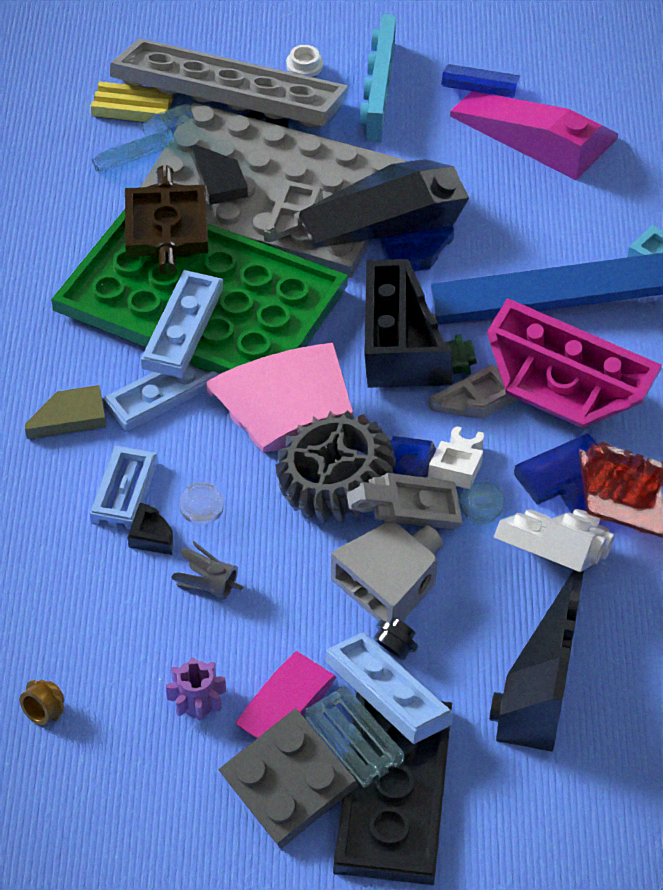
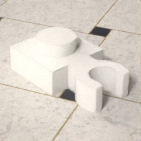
[428,426,484,489]

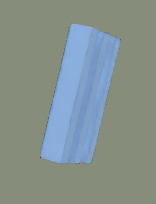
[90,445,158,530]

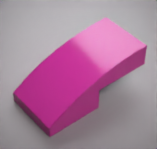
[235,651,337,739]

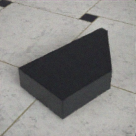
[190,145,248,205]

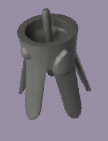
[171,540,243,600]

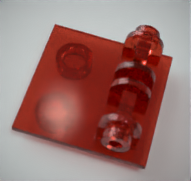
[579,442,663,538]

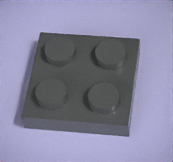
[218,708,358,849]

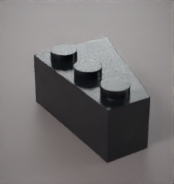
[364,259,452,388]

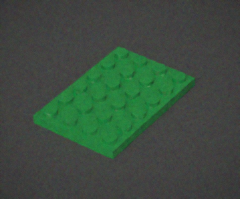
[51,209,348,374]

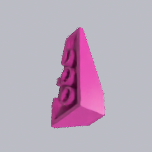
[450,91,618,180]

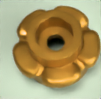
[19,680,64,725]

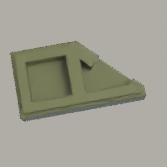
[24,385,106,439]

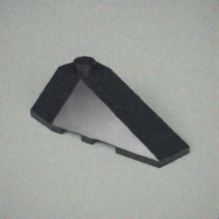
[299,159,469,248]
[489,570,584,752]

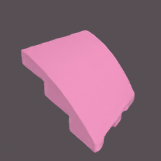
[206,342,353,453]

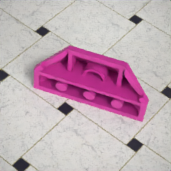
[487,298,662,428]

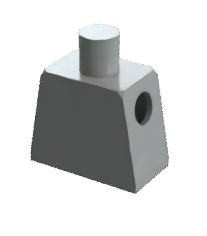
[331,522,443,623]

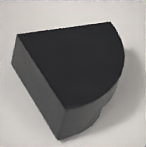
[127,503,174,555]

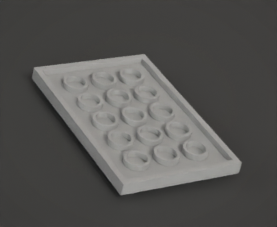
[140,102,407,278]

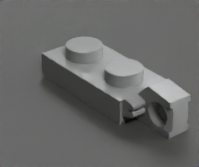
[347,473,463,530]

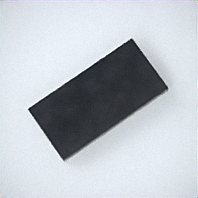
[333,692,452,885]

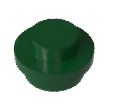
[447,334,478,376]

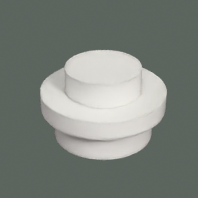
[286,45,323,77]

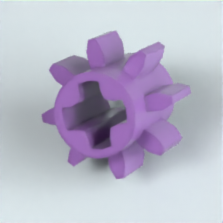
[165,657,226,720]

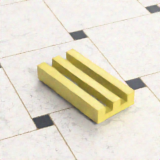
[91,81,173,124]

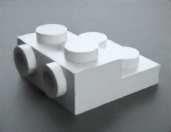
[493,509,615,572]

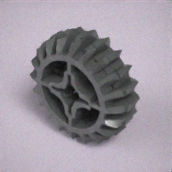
[275,410,396,524]

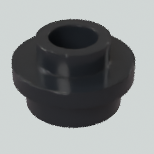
[373,617,419,660]

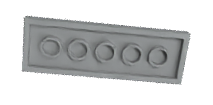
[110,38,348,127]

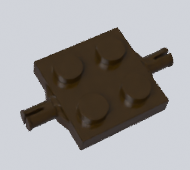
[125,165,208,275]

